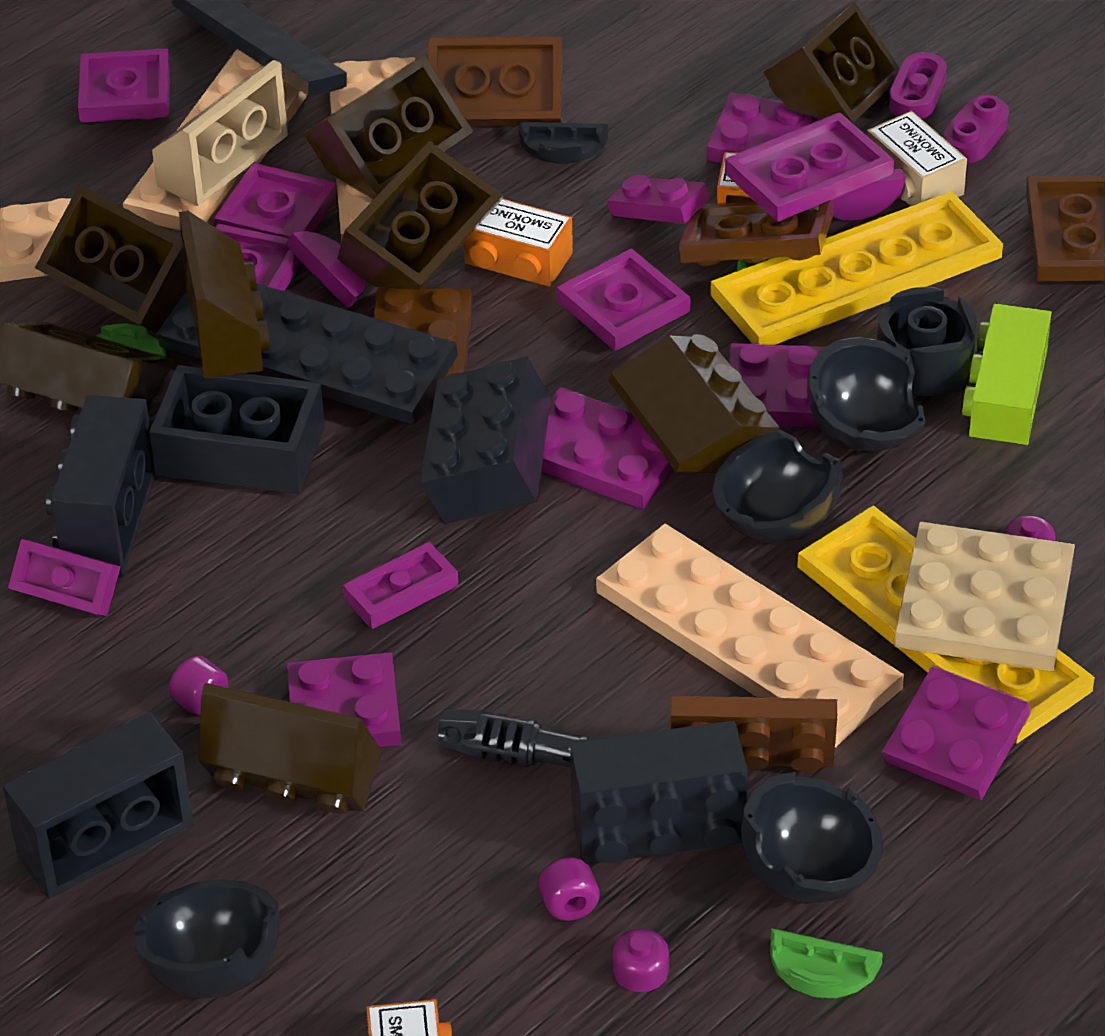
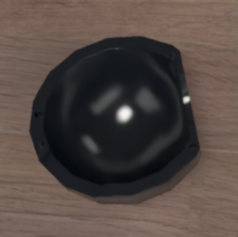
[807,337,926,452]
[712,430,843,544]
[740,771,883,904]
[133,879,280,998]

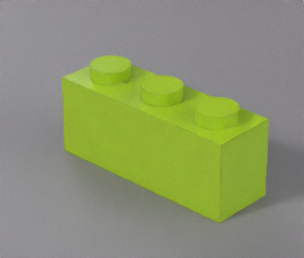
[962,304,1052,445]

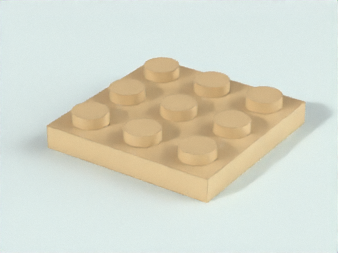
[895,522,1075,671]

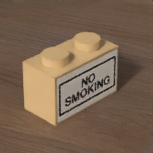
[867,111,967,206]

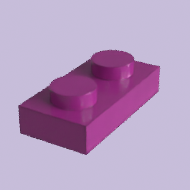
[607,175,710,224]
[8,539,121,616]
[343,541,459,629]

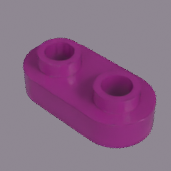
[889,52,947,119]
[943,95,1009,163]

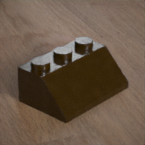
[763,1,900,123]
[303,55,474,200]
[337,141,503,290]
[35,185,187,333]
[179,211,270,379]
[0,322,173,411]
[608,334,779,473]
[198,683,382,814]

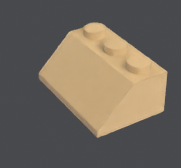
[152,60,288,206]

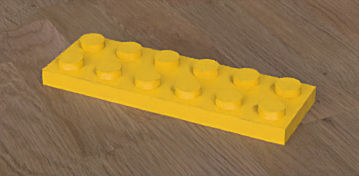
[711,191,1003,345]
[797,505,1095,744]

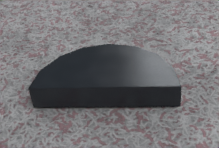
[519,122,608,164]

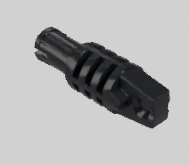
[438,709,589,768]

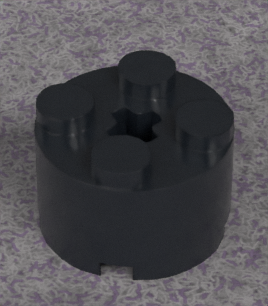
[877,287,977,399]

